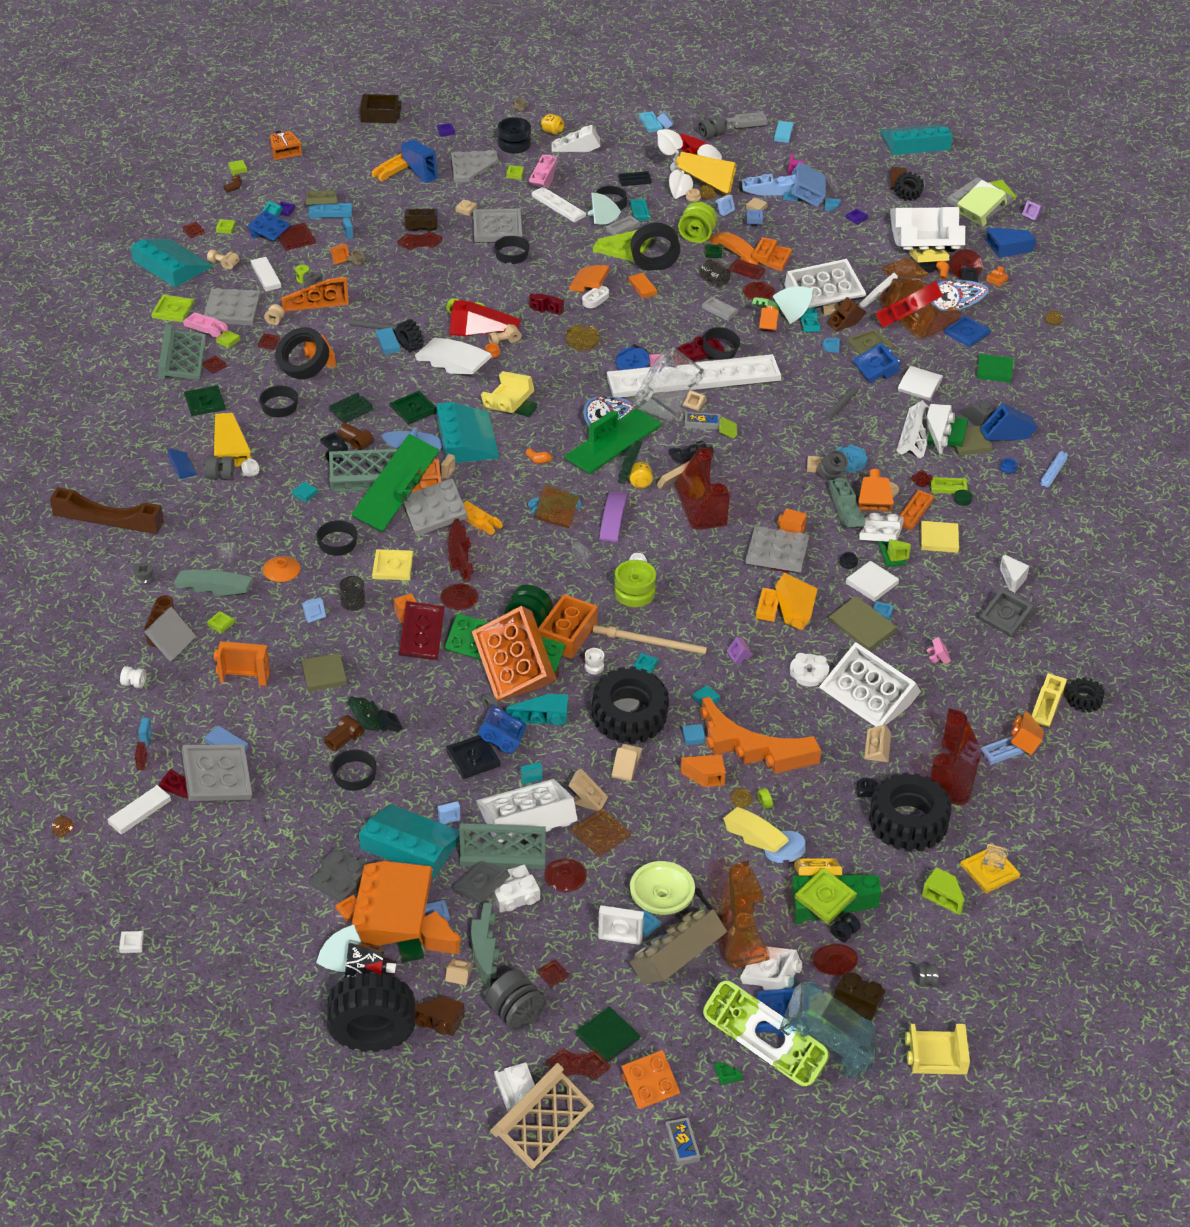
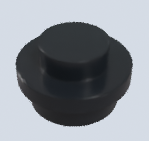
[839,552,858,569]

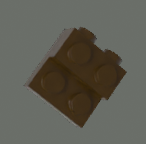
[405,209,438,231]
[825,972,886,1032]

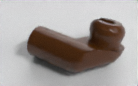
[224,175,242,193]

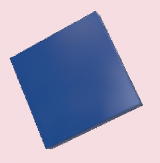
[944,315,991,348]

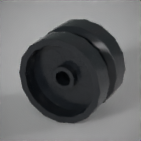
[498,117,531,154]

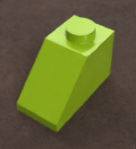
[922,867,965,915]

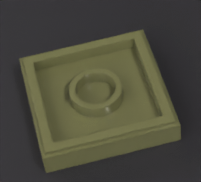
[305,190,338,205]
[847,329,894,355]
[954,425,993,456]
[301,653,347,692]

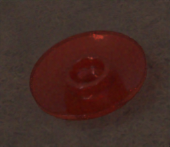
[950,249,983,279]
[743,282,775,300]
[440,583,478,610]
[544,858,587,892]
[813,944,858,975]

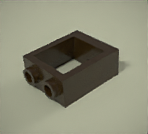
[360,94,402,124]

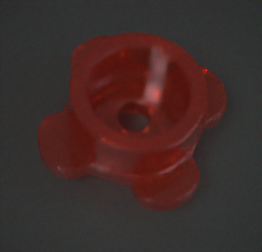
[911,470,933,487]

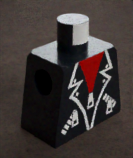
[344,940,396,979]

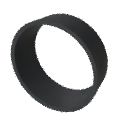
[595,186,627,211]
[494,236,530,264]
[703,327,740,360]
[259,385,298,418]
[316,520,358,556]
[331,749,377,791]

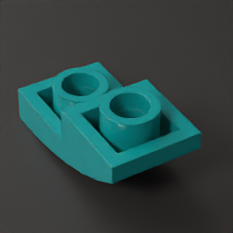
[800,307,820,332]

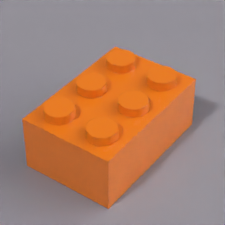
[538,594,598,659]

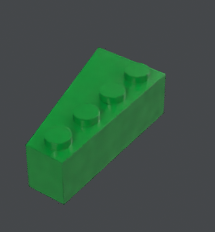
[791,875,881,925]

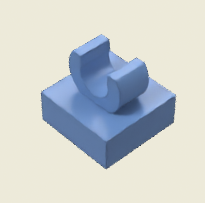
[747,209,763,227]

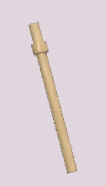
[593,625,707,655]

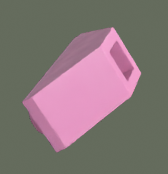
[529,155,557,189]

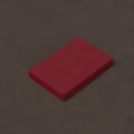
[399,601,445,660]

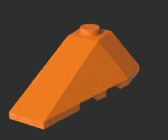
[281,277,349,312]

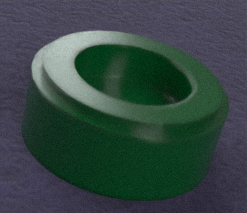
[954,489,973,506]

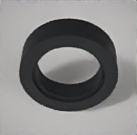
[630,223,680,271]
[276,327,329,380]

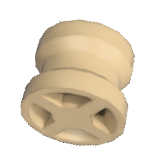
[264,304,285,325]

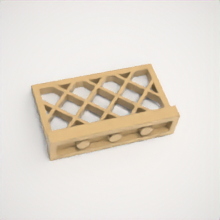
[490,1063,594,1170]

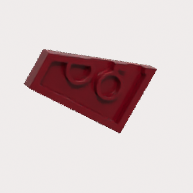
[671,335,725,364]

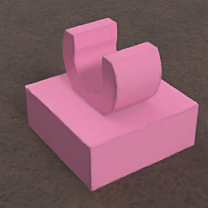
[927,637,951,664]

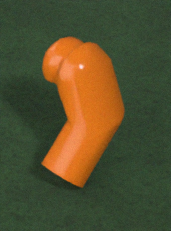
[936,261,949,280]
[526,448,552,464]

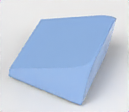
[657,110,674,129]

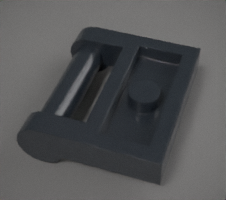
[669,440,714,461]

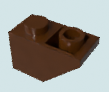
[826,297,866,332]
[415,996,465,1036]

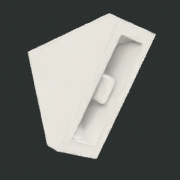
[1000,555,1029,593]

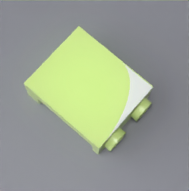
[957,180,1007,227]

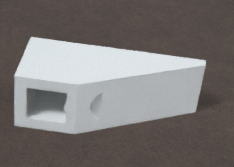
[552,125,600,152]
[927,404,955,454]

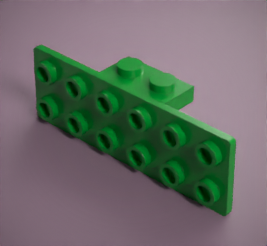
[565,408,661,474]
[352,434,439,532]
[445,614,566,675]

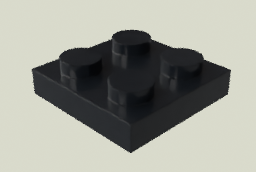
[446,735,500,779]

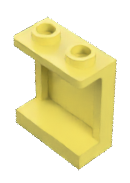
[481,371,534,413]
[905,1024,970,1074]

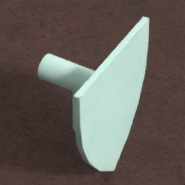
[588,193,621,225]
[773,286,813,324]
[316,924,361,972]

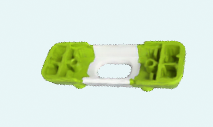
[703,981,829,1087]

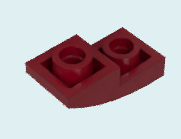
[529,293,564,316]
[159,769,188,799]

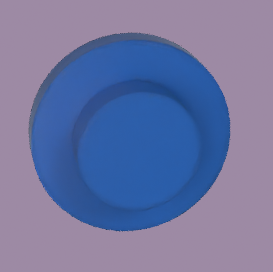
[1000,458,1018,473]

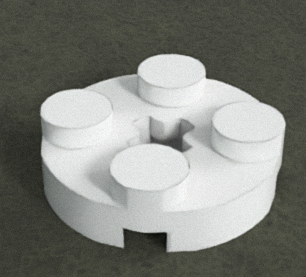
[790,653,829,686]

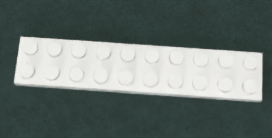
[607,354,781,398]

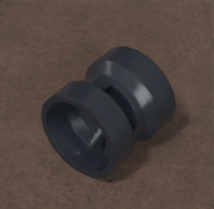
[325,440,348,464]
[830,912,861,943]

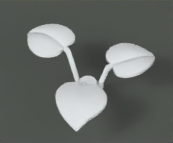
[657,129,722,199]

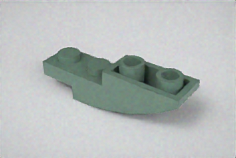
[829,478,866,528]
[471,903,500,987]

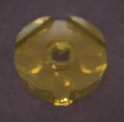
[566,324,599,352]

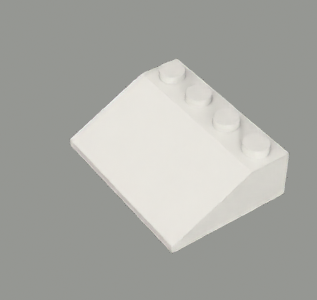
[784,259,866,308]
[819,642,921,727]
[476,779,577,844]

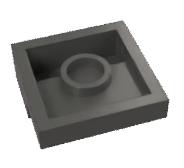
[980,588,1035,638]
[309,848,368,902]

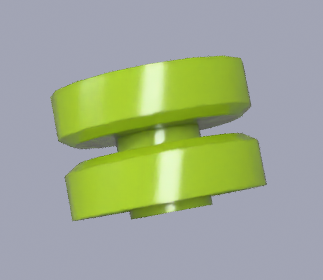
[678,202,718,243]
[614,560,656,608]

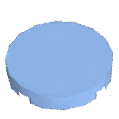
[764,831,806,863]

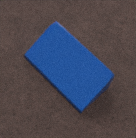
[167,449,197,479]

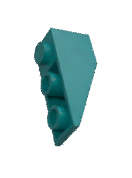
[507,694,568,725]

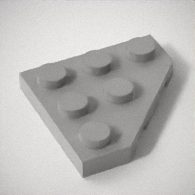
[451,150,498,183]

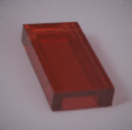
[729,259,766,281]

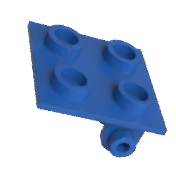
[247,210,291,241]

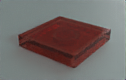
[278,222,316,251]

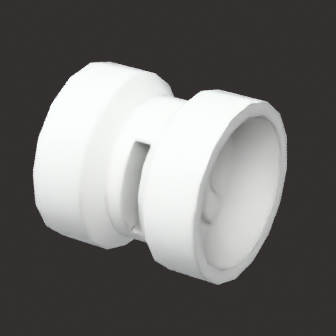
[584,648,604,674]
[120,666,146,689]

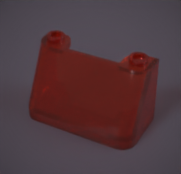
[676,447,730,530]
[930,708,982,806]

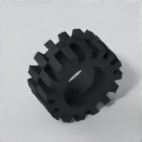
[894,172,924,201]
[396,319,424,352]
[1066,677,1105,713]

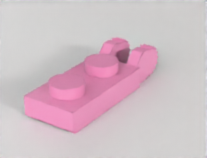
[183,312,228,338]

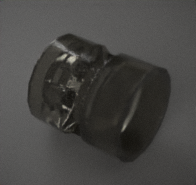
[700,259,731,288]
[340,576,366,611]

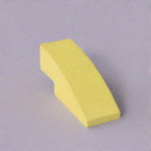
[1032,673,1067,728]
[723,807,789,853]

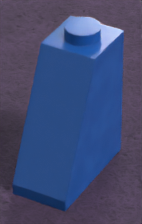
[401,139,438,183]
[985,228,1036,258]
[980,403,1038,440]

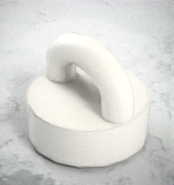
[241,458,259,477]

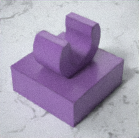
[1022,200,1043,221]
[727,637,753,665]

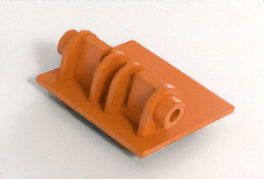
[621,1050,680,1109]

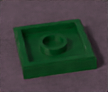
[184,385,226,416]
[390,391,437,425]
[576,1007,640,1064]

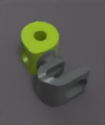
[295,265,323,288]

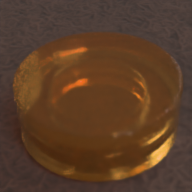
[52,815,73,838]

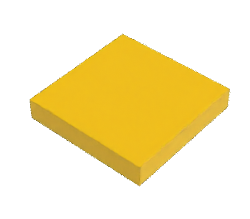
[960,845,1020,894]
[794,858,842,875]

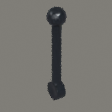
[695,888,722,920]

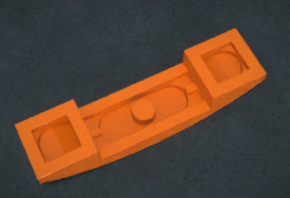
[708,232,760,268]

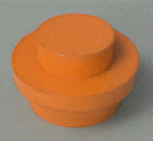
[484,343,501,358]

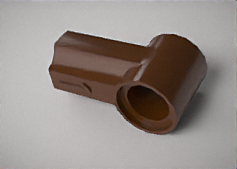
[338,423,374,450]
[323,715,365,751]

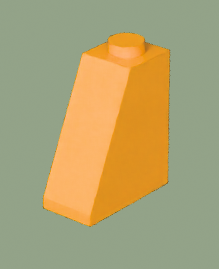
[775,573,818,630]

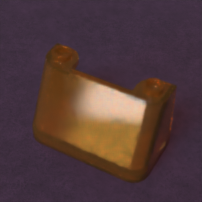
[883,278,962,338]
[720,860,770,968]

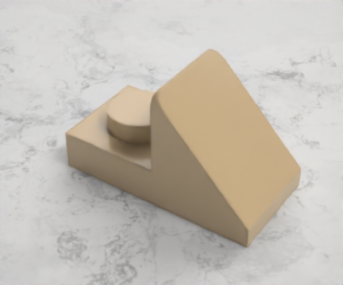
[612,744,642,782]
[569,769,608,812]

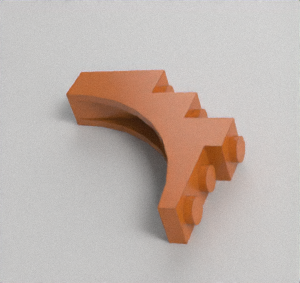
[699,697,821,774]

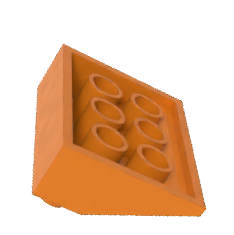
[472,606,557,701]
[352,861,433,946]

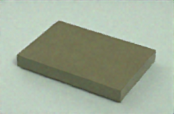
[829,596,897,651]

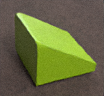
[887,539,911,561]

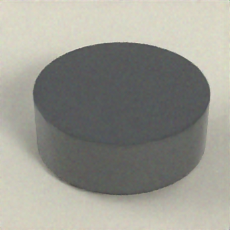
[482,693,499,711]

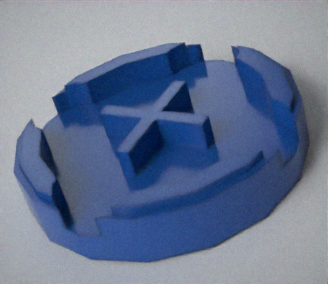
[616,346,650,370]

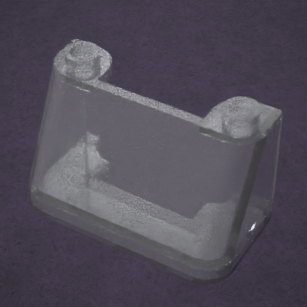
[631,345,704,423]

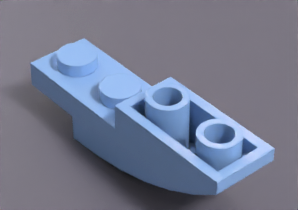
[742,174,796,195]

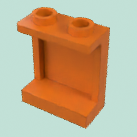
[214,641,270,686]

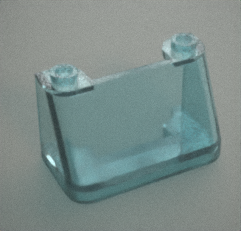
[779,982,876,1079]

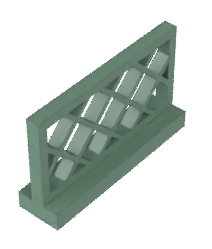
[158,324,206,380]
[329,449,397,492]
[459,823,546,869]

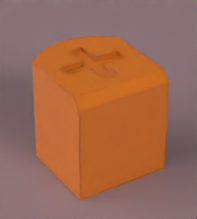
[393,593,417,623]

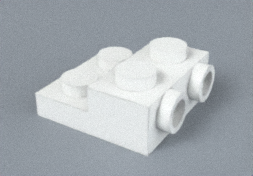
[491,864,540,912]
[740,945,802,991]

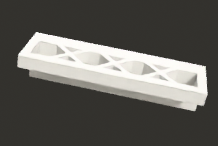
[896,400,929,458]

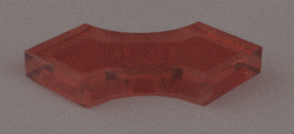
[397,231,442,250]
[546,1048,611,1081]

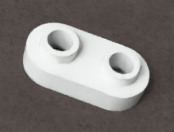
[582,286,609,308]

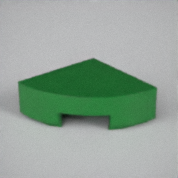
[714,1062,743,1085]

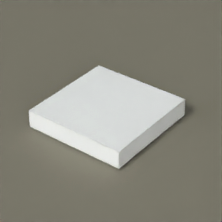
[860,273,898,308]
[846,561,899,602]
[598,905,644,945]

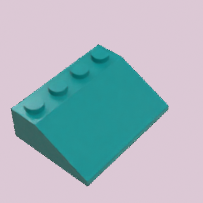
[880,124,953,155]
[131,239,212,287]
[436,402,499,463]
[359,804,460,878]

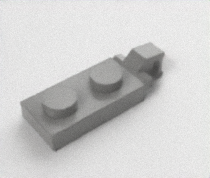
[725,112,768,129]

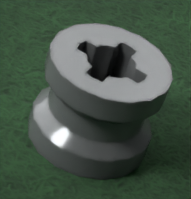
[134,562,154,585]
[917,964,938,986]

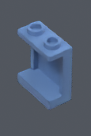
[791,162,826,206]

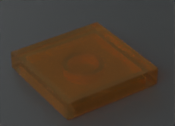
[882,257,928,287]
[534,485,580,528]
[571,809,631,857]

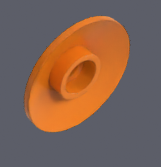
[263,556,301,582]

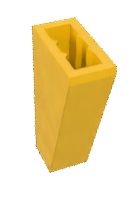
[676,152,737,195]
[214,413,251,467]

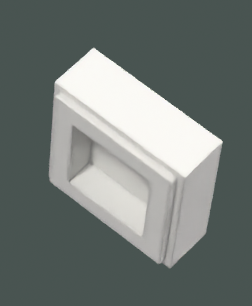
[119,931,144,953]

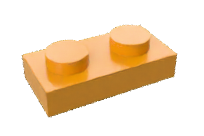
[755,588,779,622]

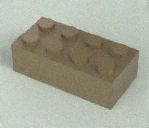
[630,909,727,984]

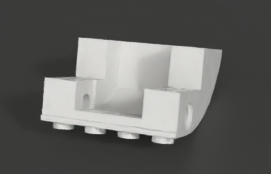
[890,207,965,250]

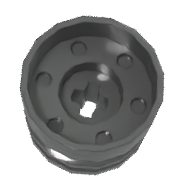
[486,969,547,1031]

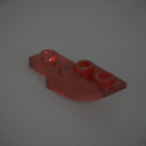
[448,518,473,582]

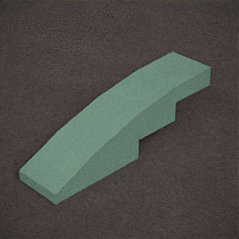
[173,570,254,596]

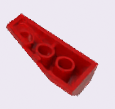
[449,300,520,337]

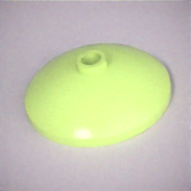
[630,861,695,915]

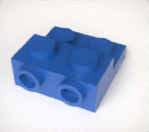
[853,342,901,383]
[478,704,527,754]
[755,988,809,1037]

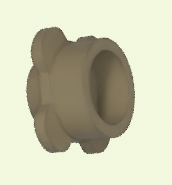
[511,98,529,111]
[347,250,366,266]

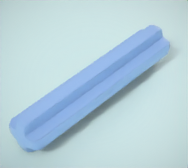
[1041,451,1068,487]

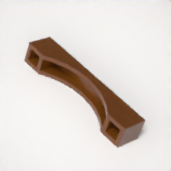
[50,487,164,534]

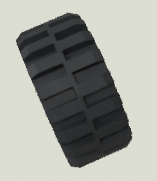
[591,667,669,744]
[869,772,952,852]
[327,972,415,1052]

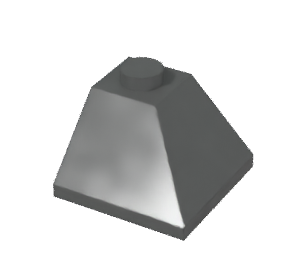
[959,398,998,426]

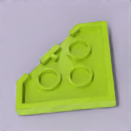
[593,230,655,262]

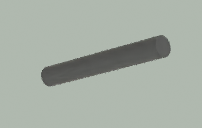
[350,319,397,332]
[825,387,857,420]

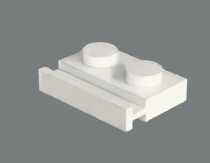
[494,1063,535,1112]

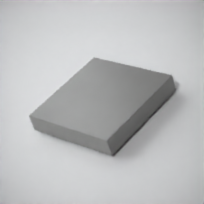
[145,607,196,661]

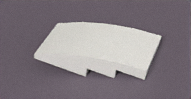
[415,338,492,374]

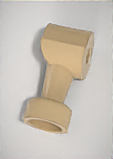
[207,249,239,270]
[488,324,522,345]

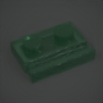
[329,392,373,423]
[347,696,388,733]

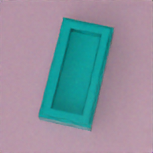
[629,198,651,221]

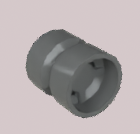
[697,115,725,140]
[817,450,848,480]
[205,455,235,480]

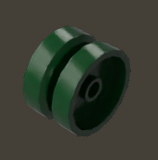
[504,584,552,628]

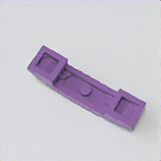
[599,490,629,542]

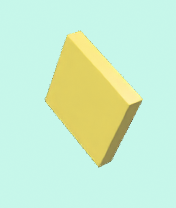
[909,247,949,262]
[921,521,959,553]
[372,549,414,580]

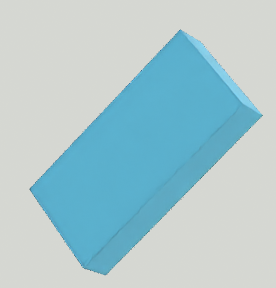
[639,111,663,133]
[774,121,793,143]

